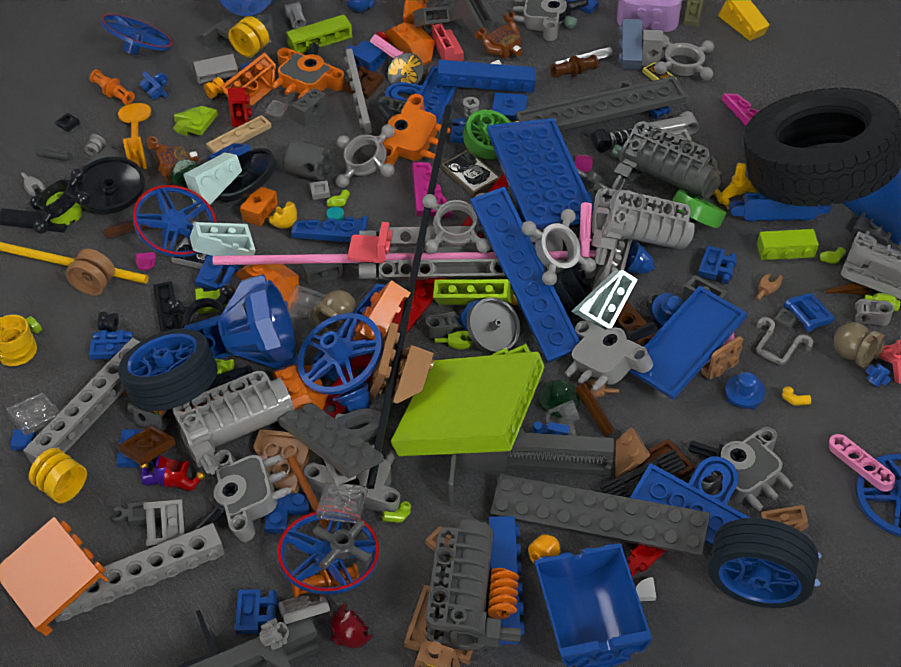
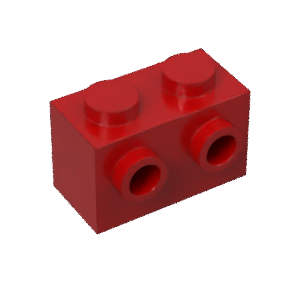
[228,87,252,127]

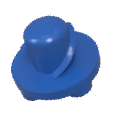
[649,293,684,327]
[725,372,765,409]

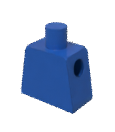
[347,41,387,72]

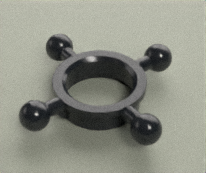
[30,169,90,234]
[167,284,235,343]

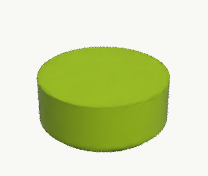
[26,316,43,334]

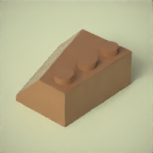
[384,345,434,403]

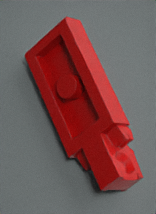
[627,545,667,577]

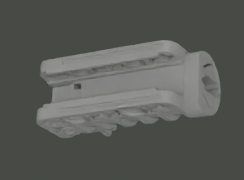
[591,188,694,265]
[841,231,901,299]
[173,371,295,475]

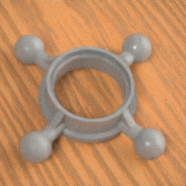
[654,35,714,80]
[336,124,395,188]
[422,193,491,254]
[521,209,596,286]

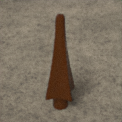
[826,282,872,295]

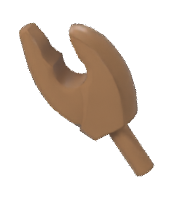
[755,274,783,301]
[574,380,619,399]

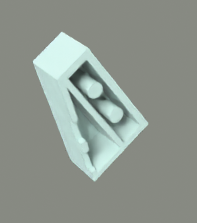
[183,153,242,207]
[190,222,256,256]
[571,270,638,330]

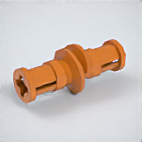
[89,69,135,105]
[291,563,359,598]

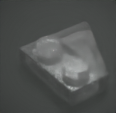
[287,285,326,319]

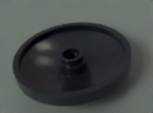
[218,148,277,201]
[75,157,145,214]

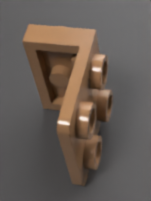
[700,336,743,380]

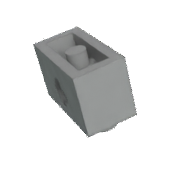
[641,30,666,66]

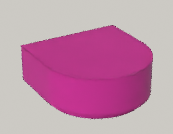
[136,252,156,271]

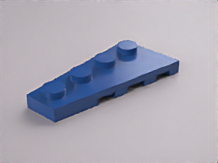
[291,216,368,242]

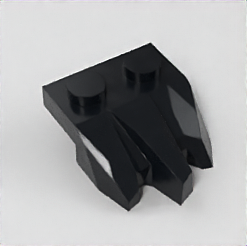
[553,263,591,314]

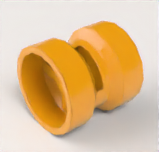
[203,77,224,99]

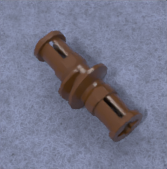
[550,55,599,78]

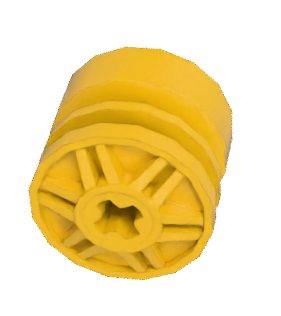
[0,315,38,366]
[29,448,87,503]

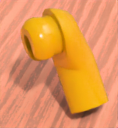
[782,386,811,406]

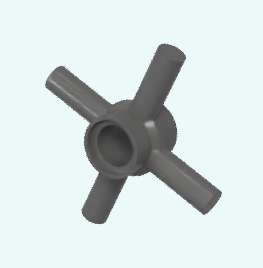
[577,168,612,197]
[313,519,372,570]

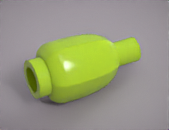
[864,293,901,312]

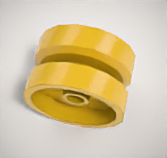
[228,16,269,58]

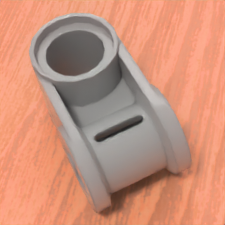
[855,299,894,326]

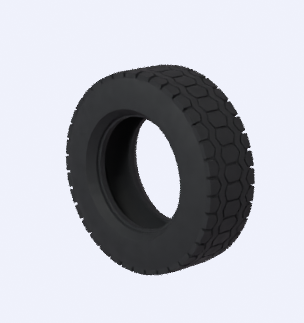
[744,88,901,207]

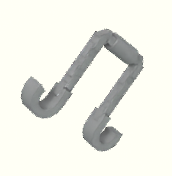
[755,317,813,365]

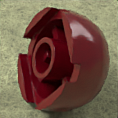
[330,603,374,649]

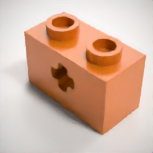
[240,187,278,227]

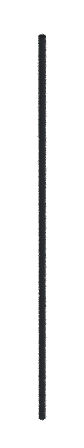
[366,104,452,489]

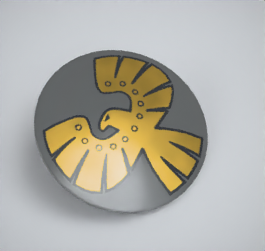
[387,53,424,85]

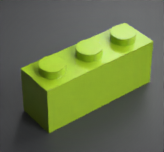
[757,229,819,260]

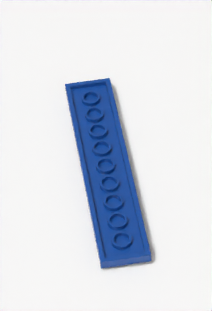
[470,186,580,363]

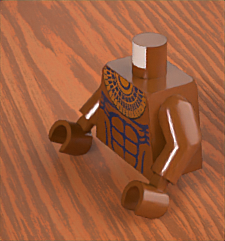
[475,11,523,59]
[147,136,199,183]

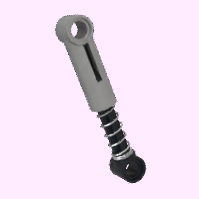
[591,111,699,153]

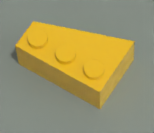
[718,0,770,41]

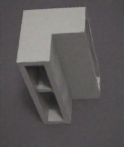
[193,54,238,84]

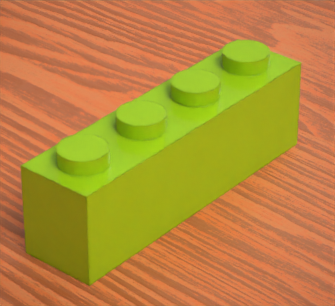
[286,14,352,53]
[433,279,513,305]

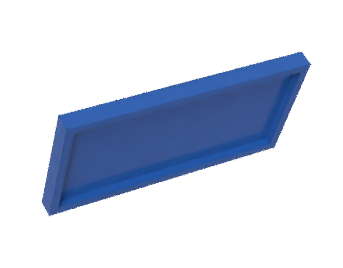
[628,286,748,400]

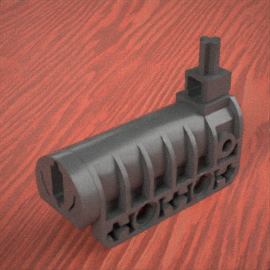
[611,121,720,199]
[426,520,521,650]

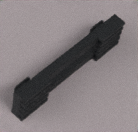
[601,449,685,497]

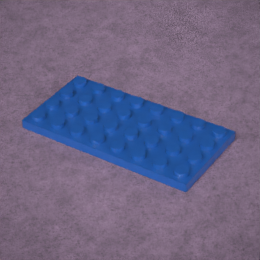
[487,118,593,229]

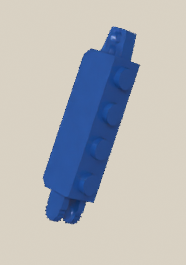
[728,193,831,222]

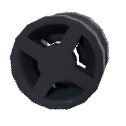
[97,312,119,332]

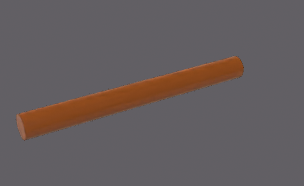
[287,455,329,530]

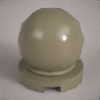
[309,290,357,334]
[833,322,885,369]

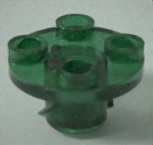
[170,159,200,189]
[539,380,579,418]

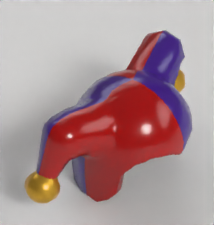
[140,455,205,491]

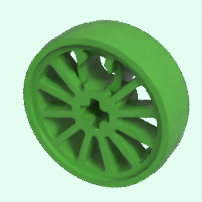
[463,110,511,160]
[672,189,726,228]

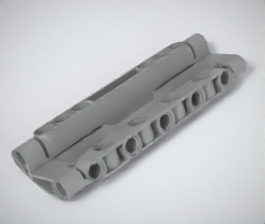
[359,226,565,281]

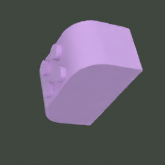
[617,0,682,32]

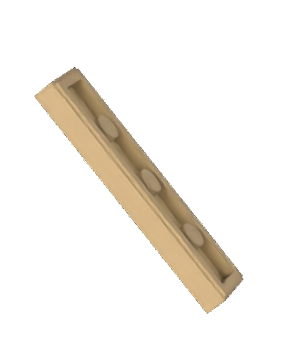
[206,115,272,154]

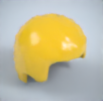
[269,202,297,229]

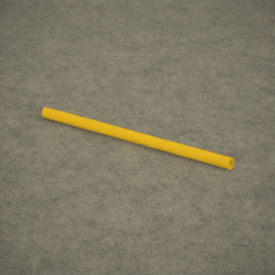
[0,242,149,284]

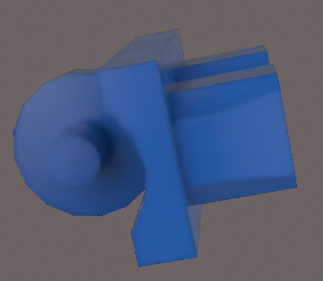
[139,71,168,100]

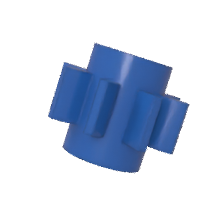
[865,363,891,387]

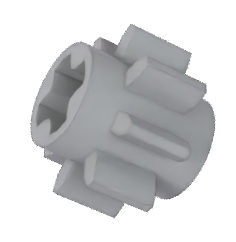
[260,618,289,650]

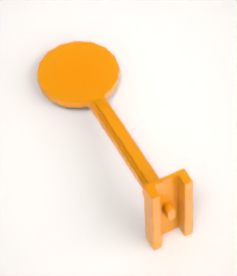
[118,103,151,169]

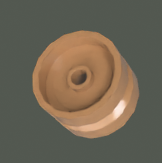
[66,249,115,296]

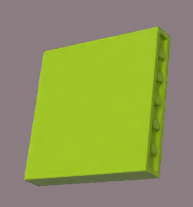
[391,352,545,456]

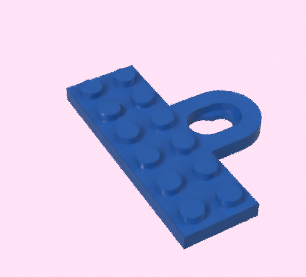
[385,65,458,124]
[630,457,750,546]

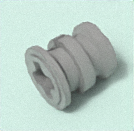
[463,97,480,119]
[84,134,106,157]

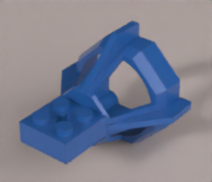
[184,274,298,369]

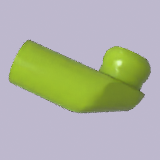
[327,189,350,208]
[819,247,846,264]
[382,501,411,523]

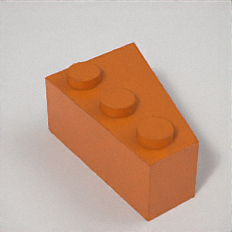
[353,280,410,348]

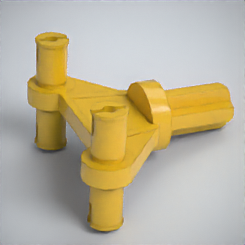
[713,163,759,209]

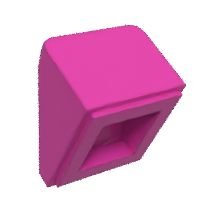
[575,155,593,172]

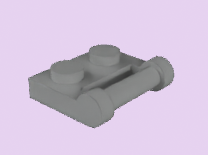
[143,499,184,546]

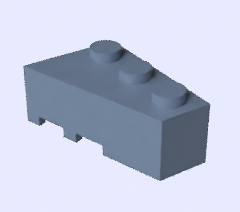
[618,19,642,69]

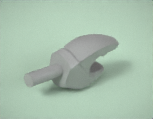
[21,172,46,197]

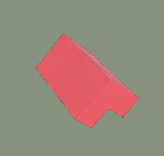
[432,23,464,61]

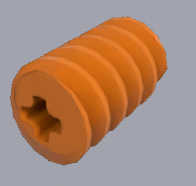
[488,568,519,620]

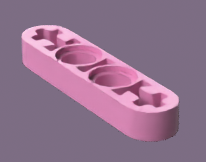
[829,434,895,491]

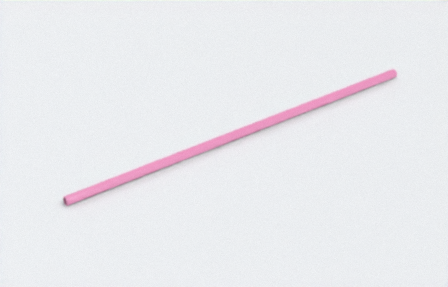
[213,250,596,265]

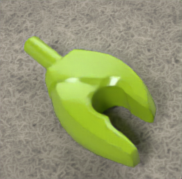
[435,331,473,350]

